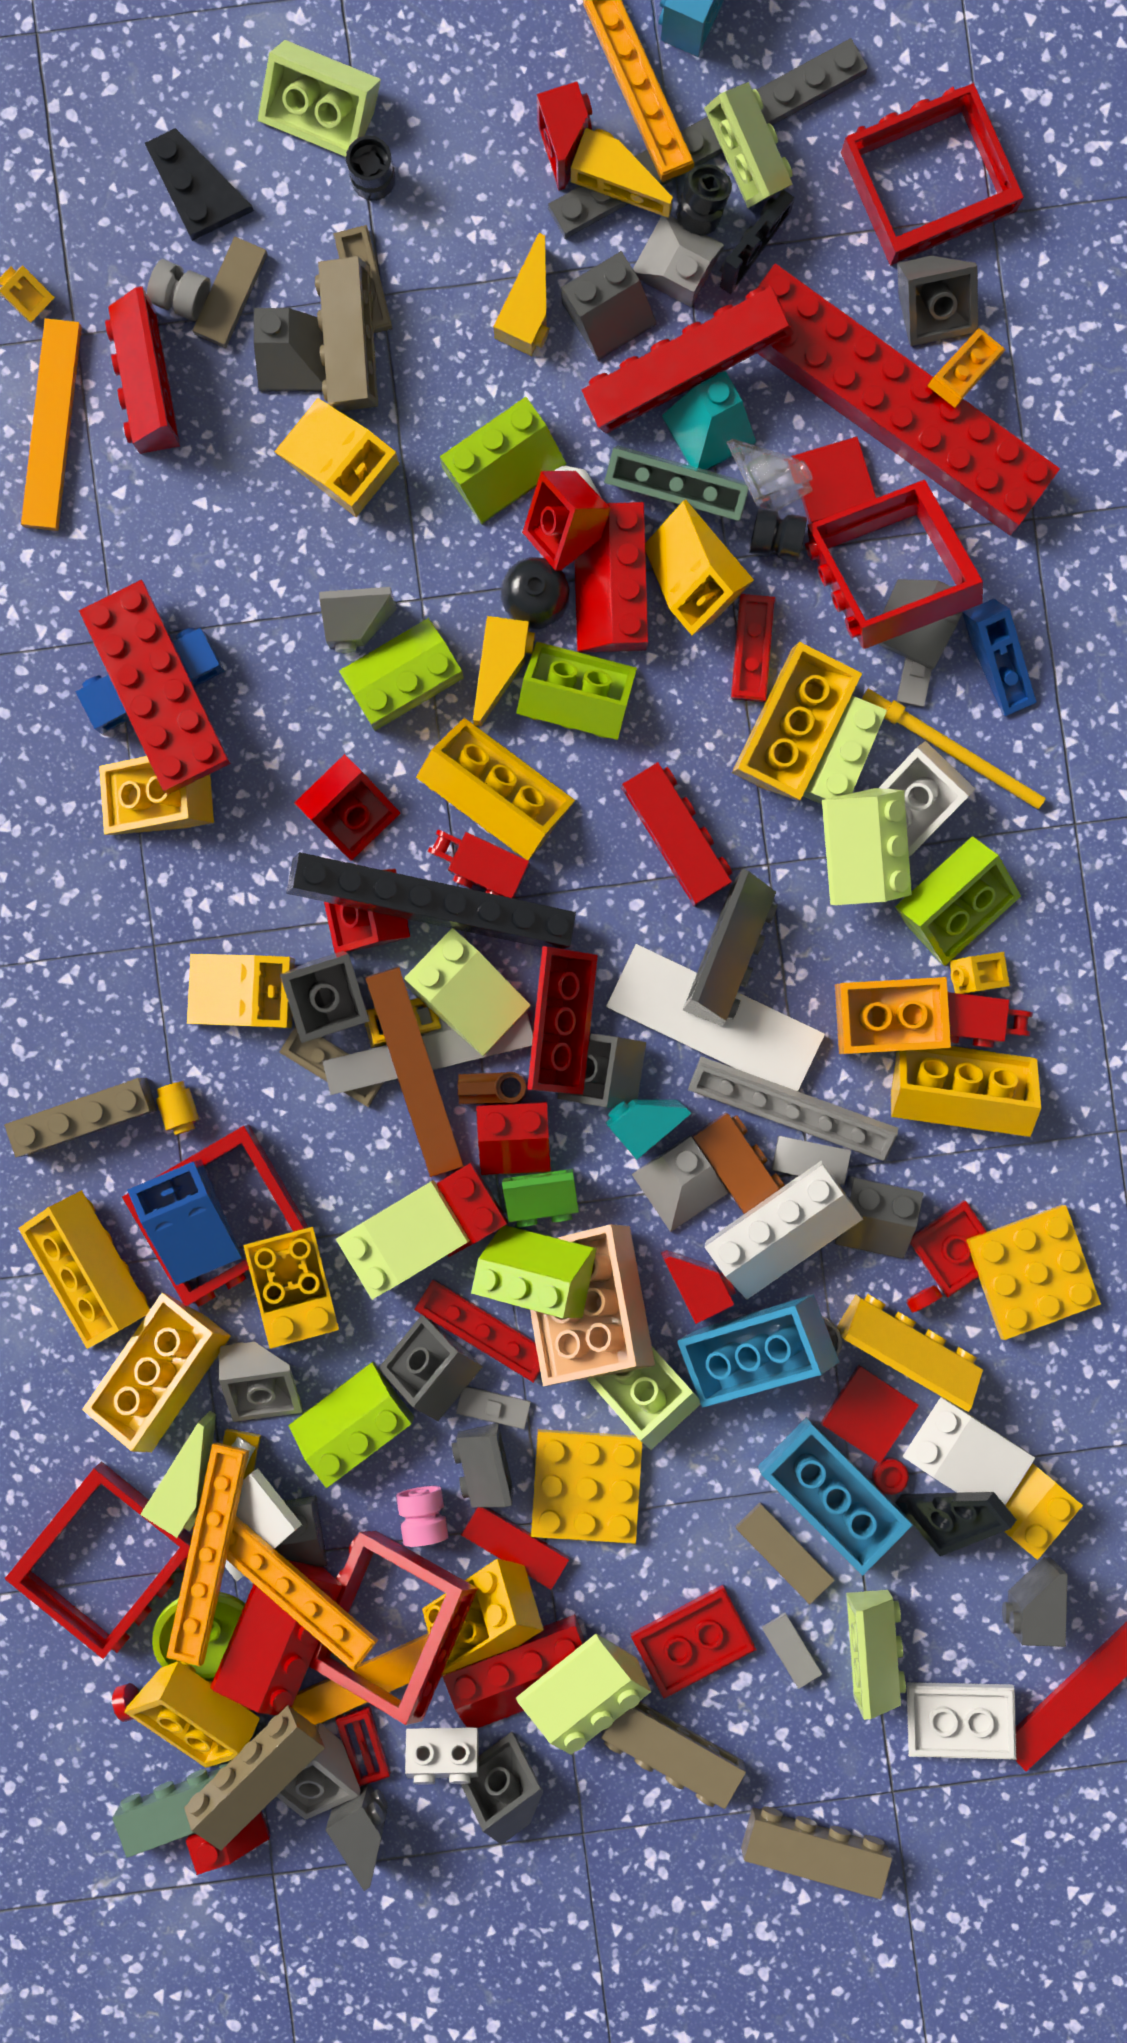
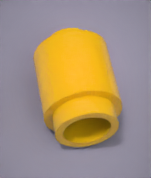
[156,1081,200,1135]

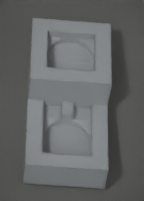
[771,1136,851,1185]

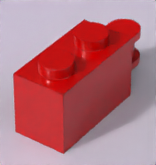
[427,830,530,899]
[948,992,1033,1048]

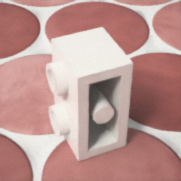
[405,1728,479,1785]

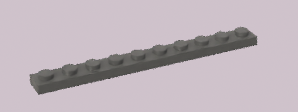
[548,38,868,239]

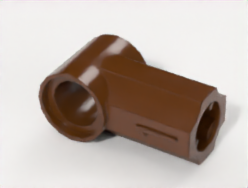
[458,1072,528,1104]

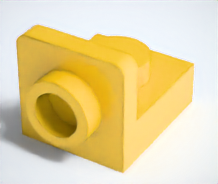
[0,265,55,323]
[950,952,1010,994]

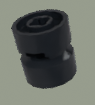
[346,135,395,201]
[676,164,732,235]
[749,508,807,563]

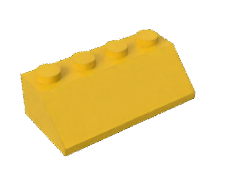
[731,641,862,801]
[416,718,575,861]
[891,1046,1041,1137]
[18,1190,150,1349]
[82,1293,231,1453]
[836,1294,983,1412]

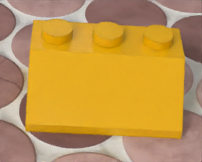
[124,1661,260,1768]

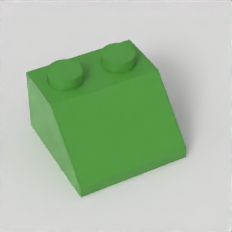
[502,1169,579,1227]

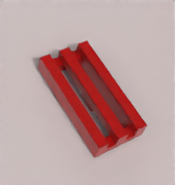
[336,1706,391,1786]

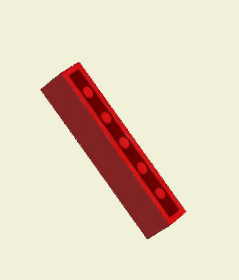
[581,286,794,434]

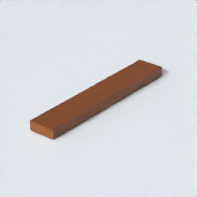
[365,967,463,1177]

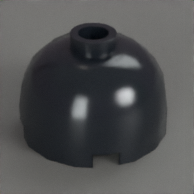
[501,557,570,629]

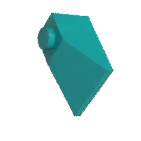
[662,370,756,470]
[606,1099,691,1160]

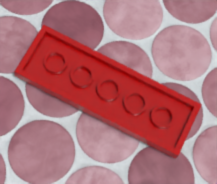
[79,579,231,795]

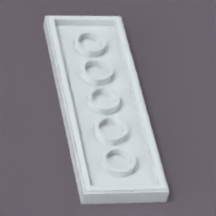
[606,944,825,1091]

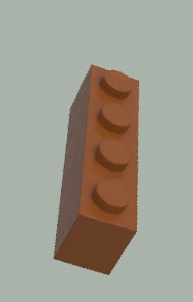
[691,1112,785,1214]

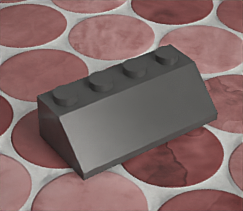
[683,869,778,1026]

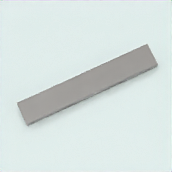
[322,1011,533,1095]
[688,1056,898,1162]

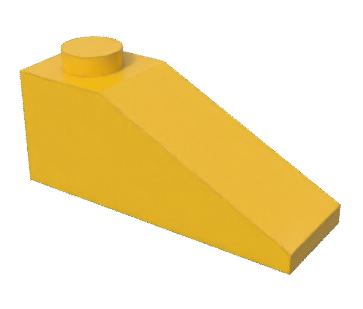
[571,128,673,218]
[493,233,550,356]
[473,616,535,727]

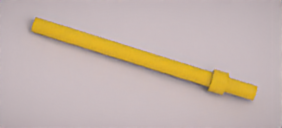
[861,688,1045,810]

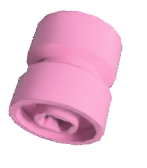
[396,1486,448,1547]

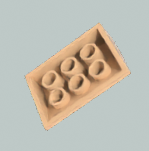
[530,1224,655,1386]

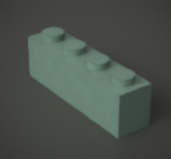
[604,445,751,521]
[112,1760,231,1858]

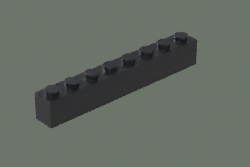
[286,852,576,949]

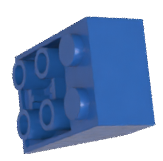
[127,1160,242,1286]

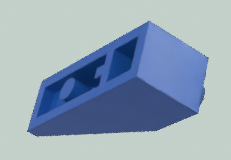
[962,598,1037,716]

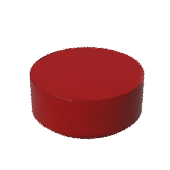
[906,1285,943,1313]
[872,1457,909,1495]
[112,1683,139,1722]

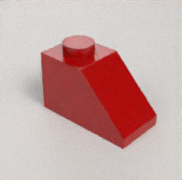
[186,1811,270,1875]

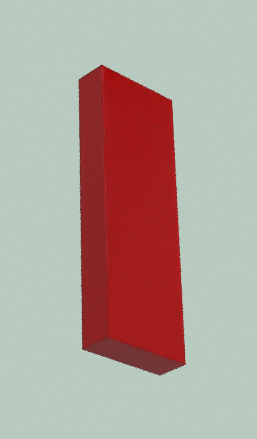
[730,594,775,702]
[461,1507,569,1590]

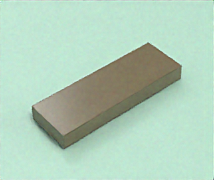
[333,225,393,333]
[192,236,268,348]
[279,1026,384,1107]
[735,1502,835,1605]

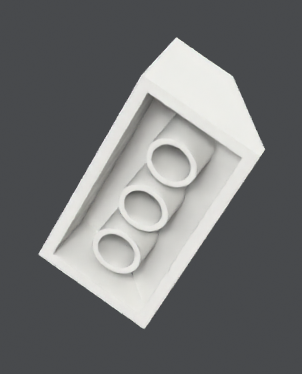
[704,1160,863,1300]

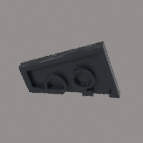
[145,128,254,241]
[719,189,795,295]
[895,1492,1017,1557]

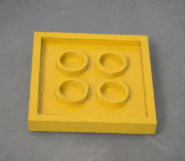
[967,1205,1101,1340]
[531,1429,642,1544]

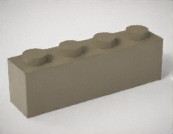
[315,256,378,411]
[4,1078,157,1158]
[601,1702,746,1809]
[184,1705,325,1850]
[741,1806,892,1899]

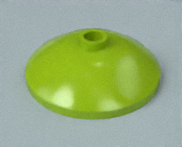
[152,1592,245,1681]

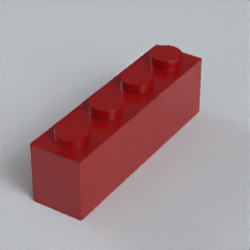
[621,762,733,906]

